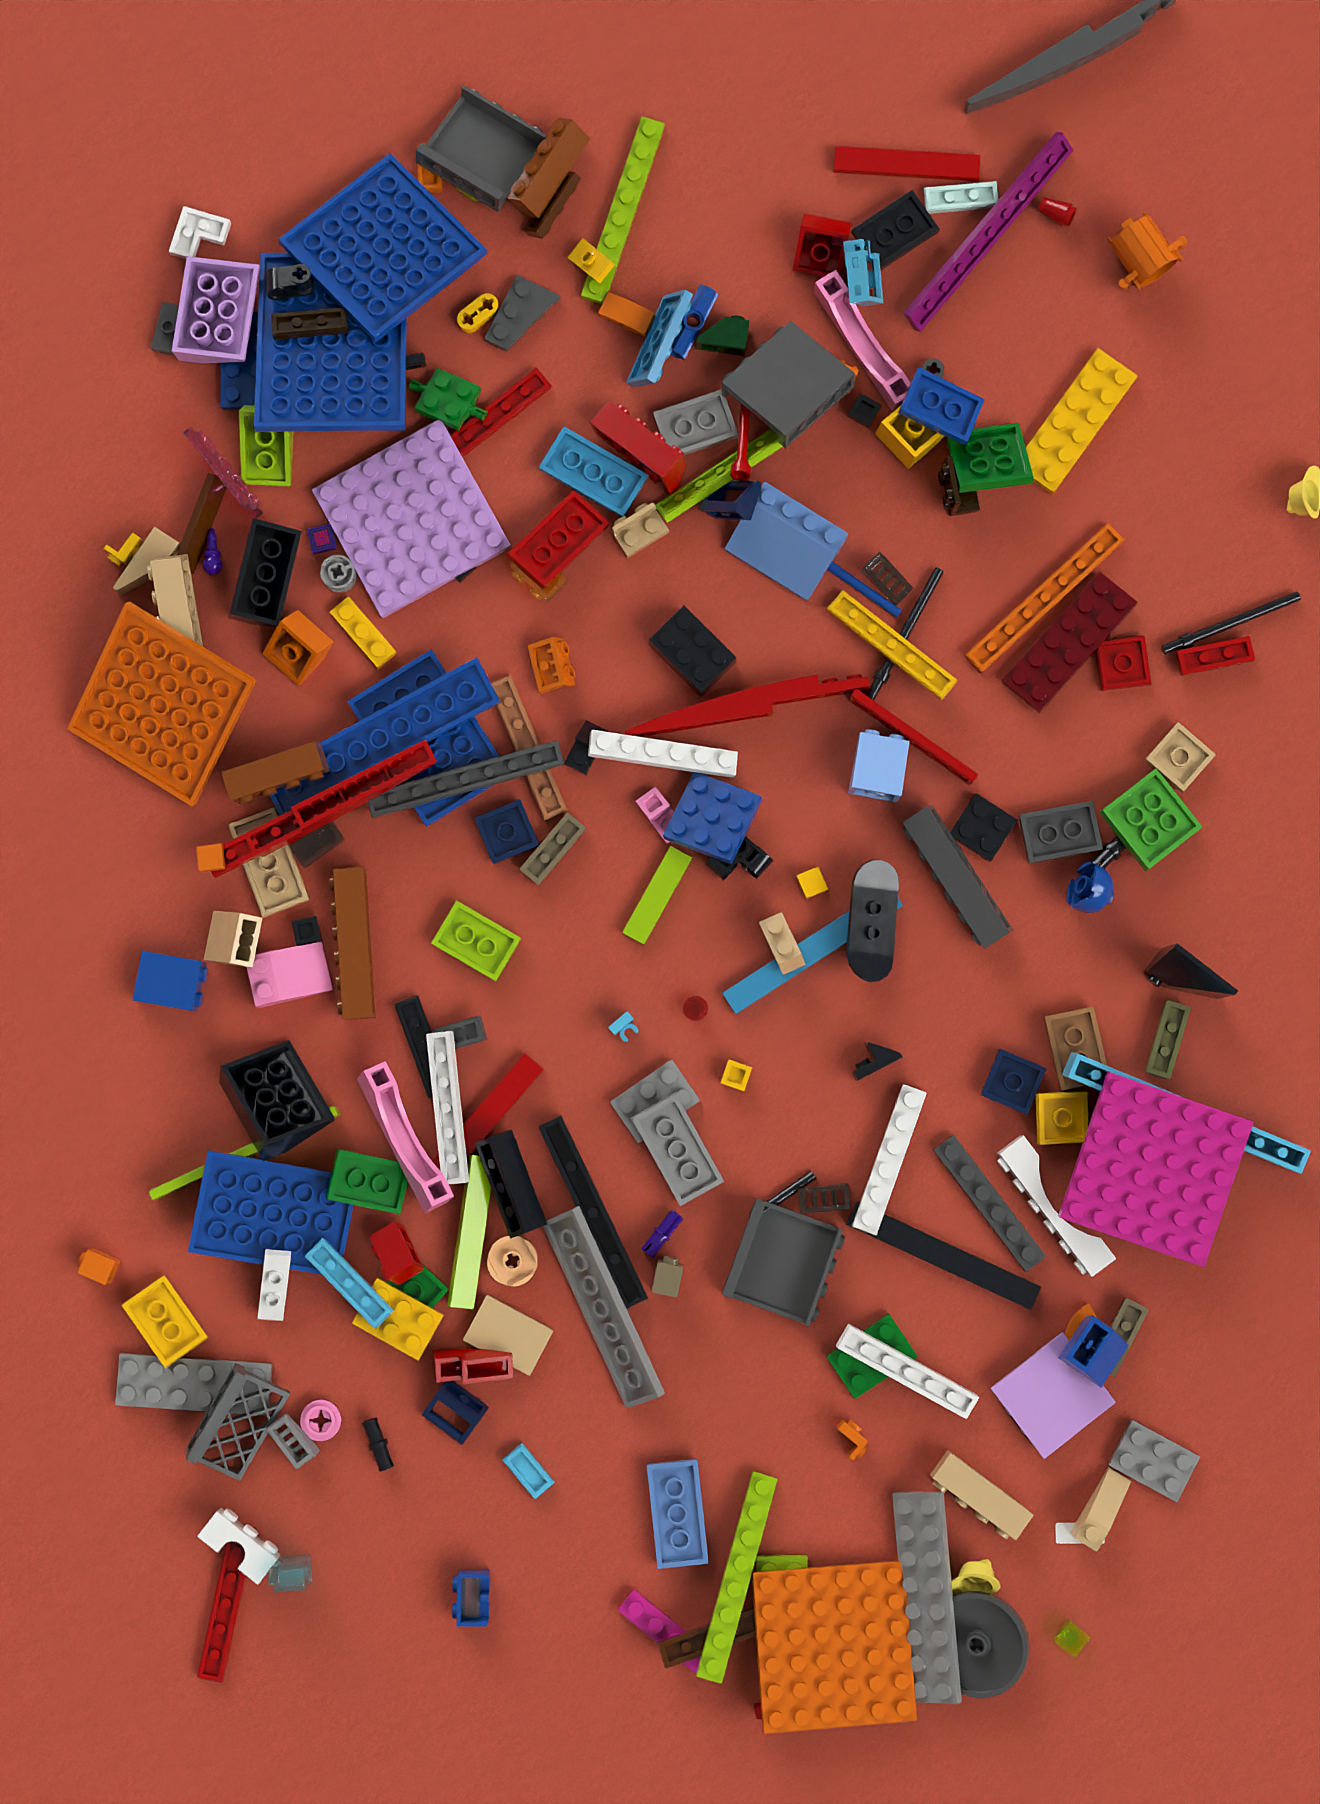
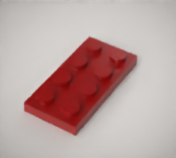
[507,490,610,590]

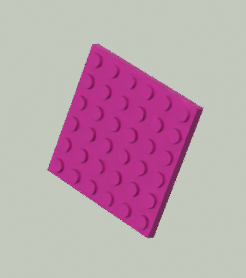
[1058,1071,1254,1267]

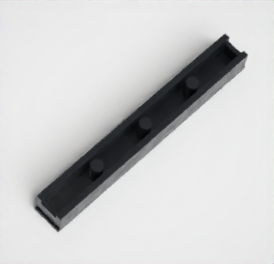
[539,1115,649,1309]

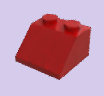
[792,213,851,277]

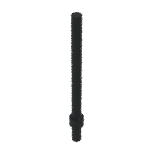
[866,567,944,700]
[1161,591,1301,655]

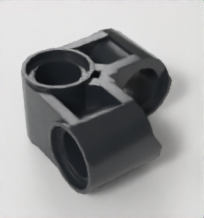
[705,836,773,881]

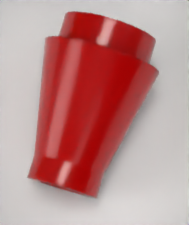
[1038,197,1077,227]

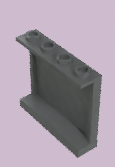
[416,85,546,212]
[722,321,855,449]
[722,1198,845,1327]

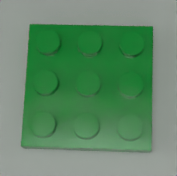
[946,423,1034,493]

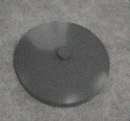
[953,1591,1030,1698]

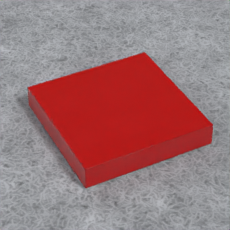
[1096,635,1152,691]

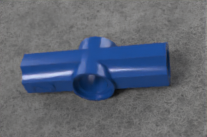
[670,284,719,360]

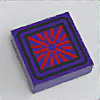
[307,524,337,555]

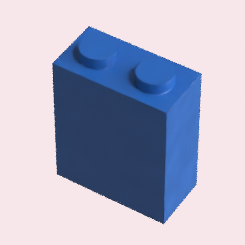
[133,951,208,1012]

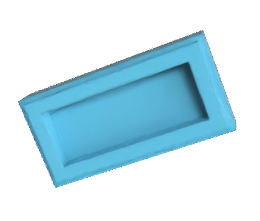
[502,1442,555,1499]

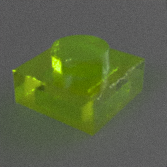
[1053,1620,1091,1658]

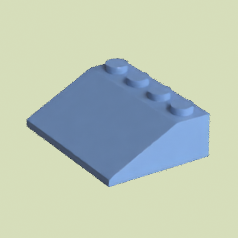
[724,481,849,601]

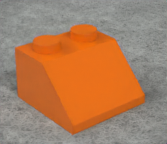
[262,610,334,686]

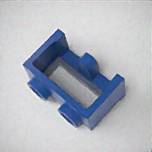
[452,1569,490,1627]

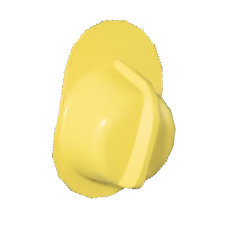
[1287,466,1320,519]
[951,1559,1001,1596]

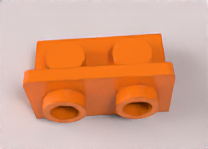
[527,637,575,693]

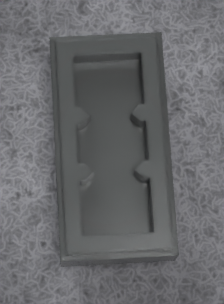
[151,302,179,356]
[433,1016,488,1049]

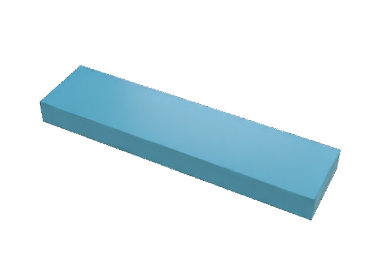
[305,1238,394,1329]

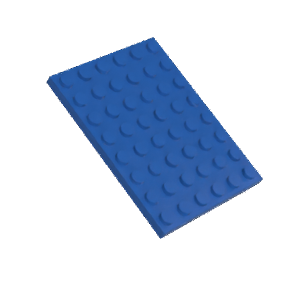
[254,253,407,432]

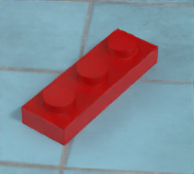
[1175,636,1255,676]

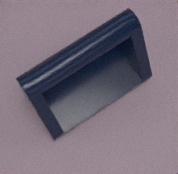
[700,480,761,521]
[421,1381,489,1445]

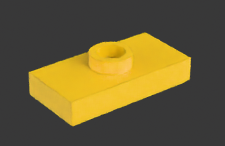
[567,238,615,284]

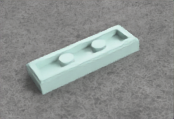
[923,181,998,214]

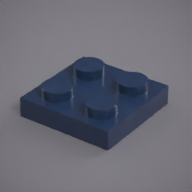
[474,799,539,865]
[980,1049,1047,1115]

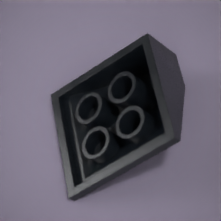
[1144,943,1238,999]

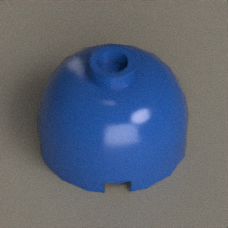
[1066,862,1114,913]

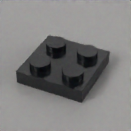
[950,793,1017,862]

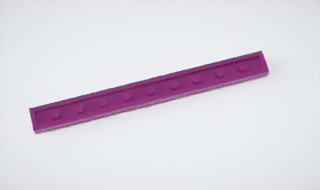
[903,132,1073,332]

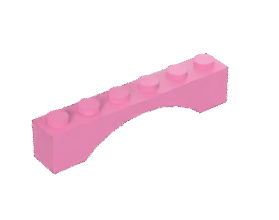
[813,270,911,412]
[357,1061,454,1214]

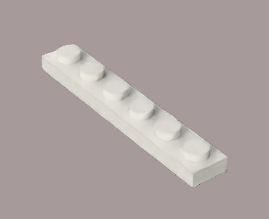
[588,730,738,778]
[426,1031,469,1185]
[852,1084,927,1235]
[836,1323,979,1419]

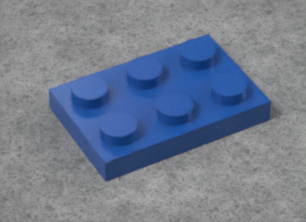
[898,367,985,445]

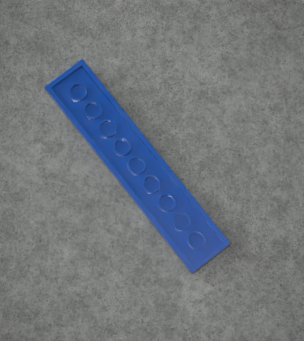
[270,657,501,815]

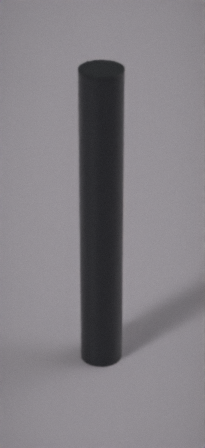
[749,1171,817,1214]

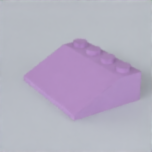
[172,256,260,364]

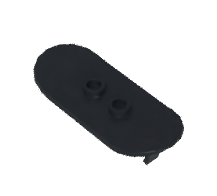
[847,859,899,982]

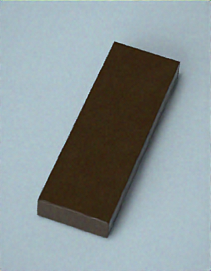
[271,307,348,340]

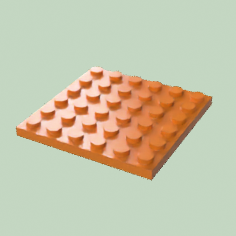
[67,601,257,806]
[752,1560,917,1734]

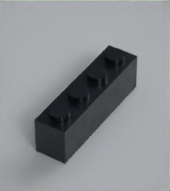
[475,1129,547,1239]

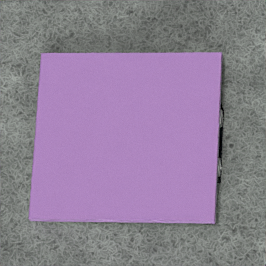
[990,1332,1116,1459]

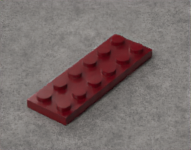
[1002,571,1138,714]

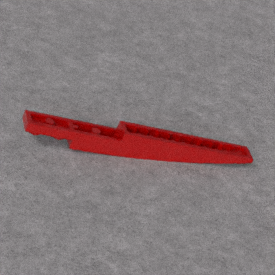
[625,674,870,737]
[211,739,437,878]

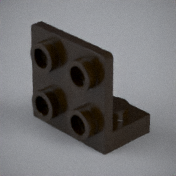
[938,456,980,516]

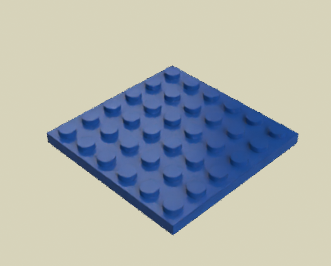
[278,153,487,342]

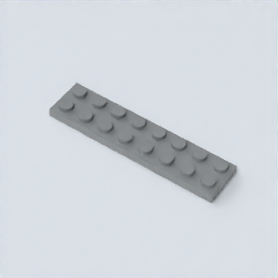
[543,1206,665,1409]
[892,1492,962,1704]

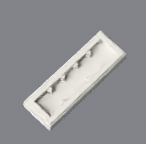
[258,1249,291,1321]

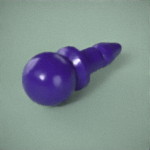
[203,528,223,575]

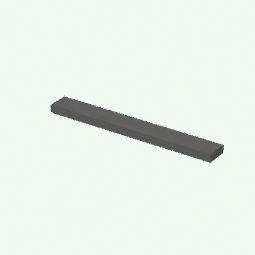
[367,740,565,819]

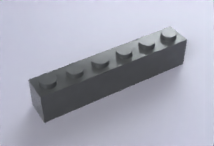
[902,805,1013,949]

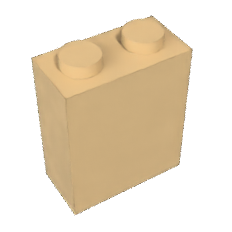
[204,911,262,968]

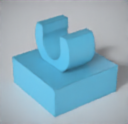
[608,1011,639,1042]

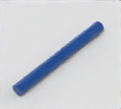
[828,562,902,618]

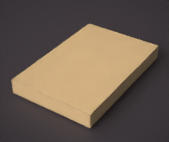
[463,1294,554,1376]

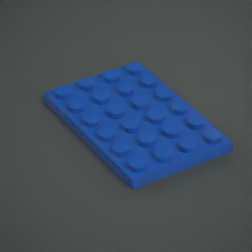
[347,649,499,827]
[188,1150,354,1274]

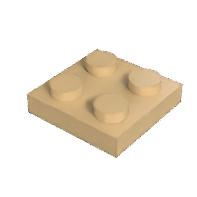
[1144,722,1216,793]

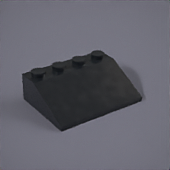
[219,1040,335,1161]

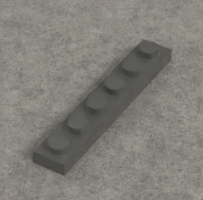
[933,1135,1046,1272]

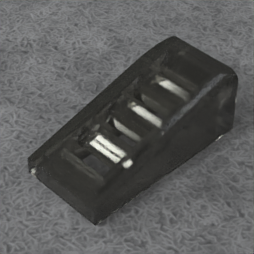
[861,551,914,606]
[798,1183,851,1214]

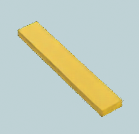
[827,590,958,701]

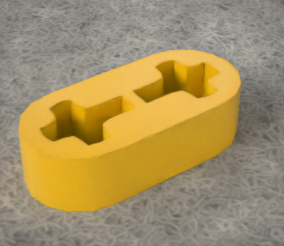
[457,293,499,333]

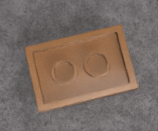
[1043,1006,1107,1091]

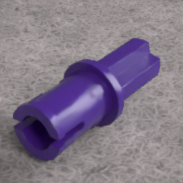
[641,1210,683,1258]

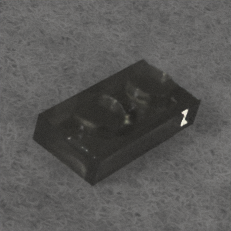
[290,821,346,868]

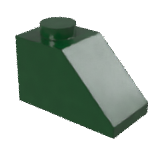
[696,315,750,357]

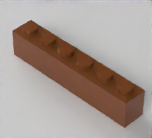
[329,867,376,1020]

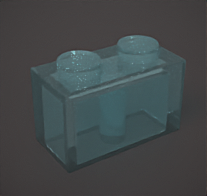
[268,1555,312,1593]

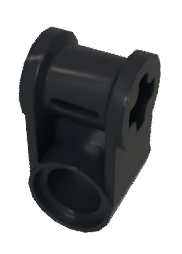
[265,264,315,301]

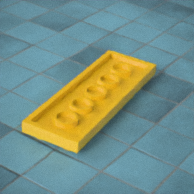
[1026,348,1138,495]

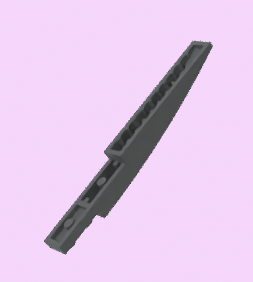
[964,0,1176,114]

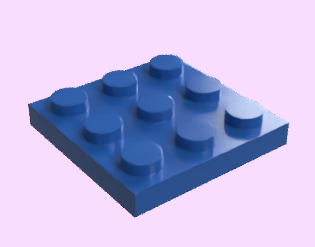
[663,772,762,864]

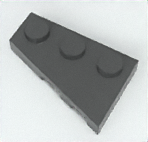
[484,275,561,352]

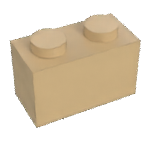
[759,912,806,975]

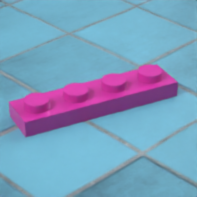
[618,1588,701,1674]

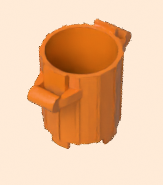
[1107,211,1187,292]

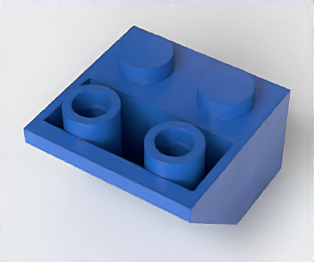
[1058,1316,1129,1388]

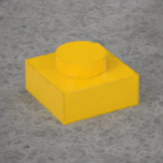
[720,1059,752,1091]

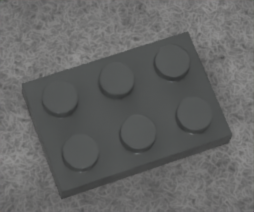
[1018,801,1103,864]

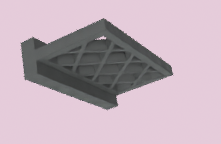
[185,1363,290,1481]

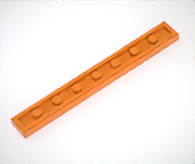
[964,523,1125,673]

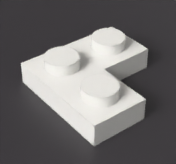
[169,206,231,259]

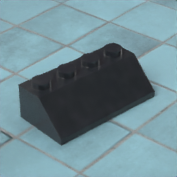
[228,518,302,627]

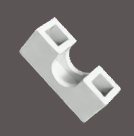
[197,1508,281,1585]

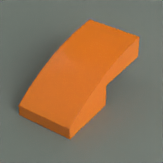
[598,292,655,336]

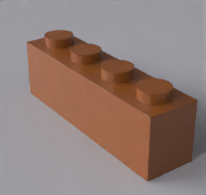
[507,118,590,219]
[221,741,330,805]

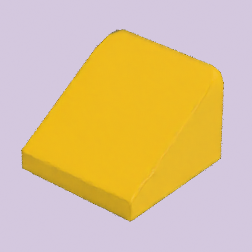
[795,867,828,900]

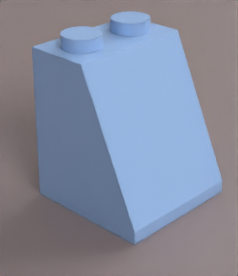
[848,730,909,803]

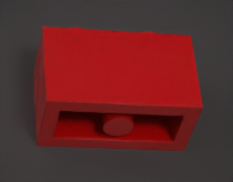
[369,1221,424,1285]

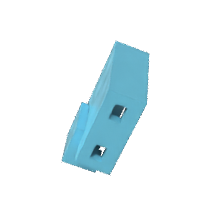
[843,239,883,306]

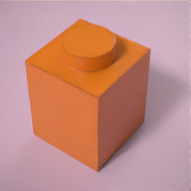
[77,1248,121,1285]

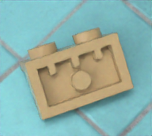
[612,503,669,558]

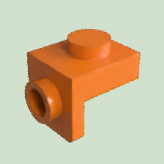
[836,1418,868,1461]

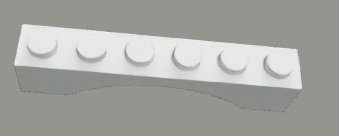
[996,1135,1116,1277]

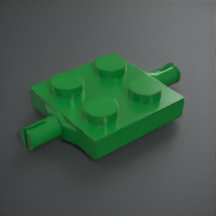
[409,368,487,431]

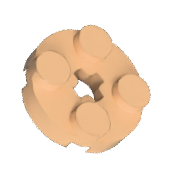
[487,1236,538,1286]

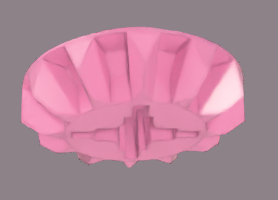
[300,1399,342,1441]

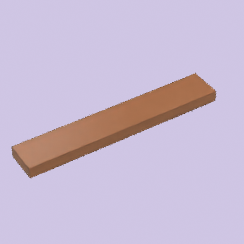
[491,675,568,821]

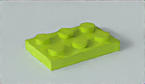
[431,900,522,981]

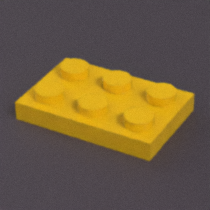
[122,1275,208,1368]
[352,1278,444,1361]

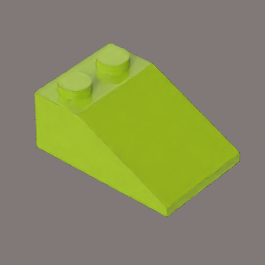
[239,405,294,486]

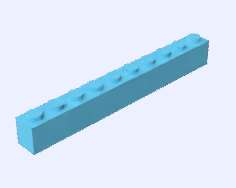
[1062,1052,1311,1174]

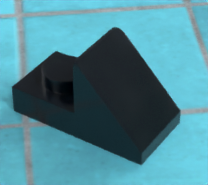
[564,720,609,776]
[852,1042,903,1081]

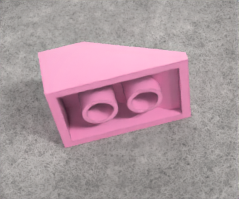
[247,942,333,1008]

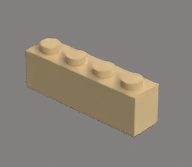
[930,1450,1034,1540]

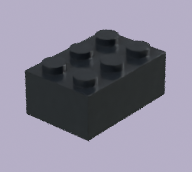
[649,606,737,697]

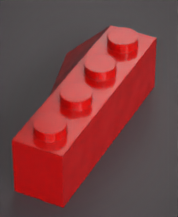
[590,401,687,496]

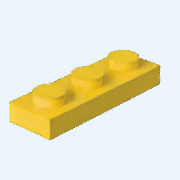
[330,596,397,669]

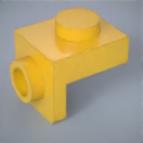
[104,532,144,566]

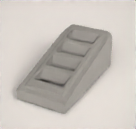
[266,1413,320,1470]

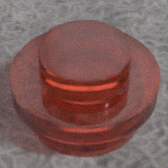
[683,996,708,1021]

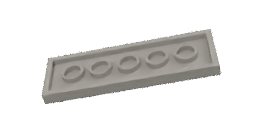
[115,1353,273,1416]

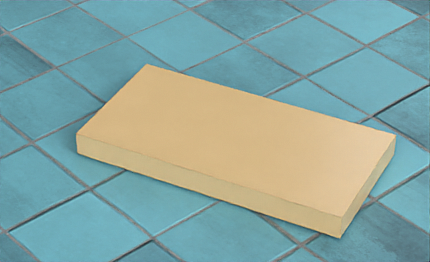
[228,807,310,918]

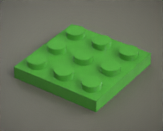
[1099,768,1202,871]

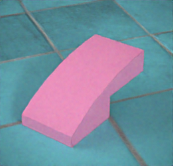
[636,786,674,844]

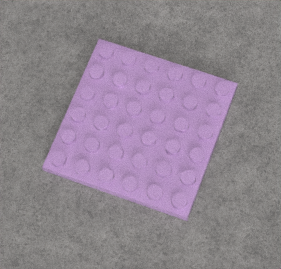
[312,420,512,618]

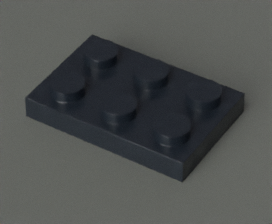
[851,190,940,270]

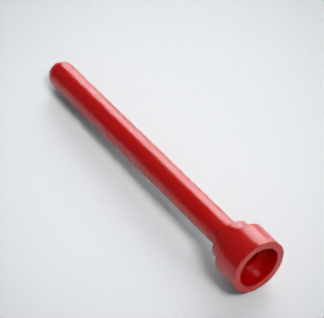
[731,403,751,481]

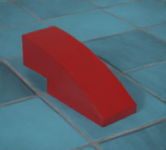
[433,1349,513,1384]

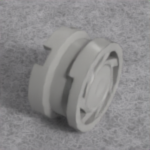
[320,555,357,593]

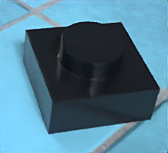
[848,393,882,429]
[291,916,322,946]

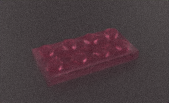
[183,426,264,519]

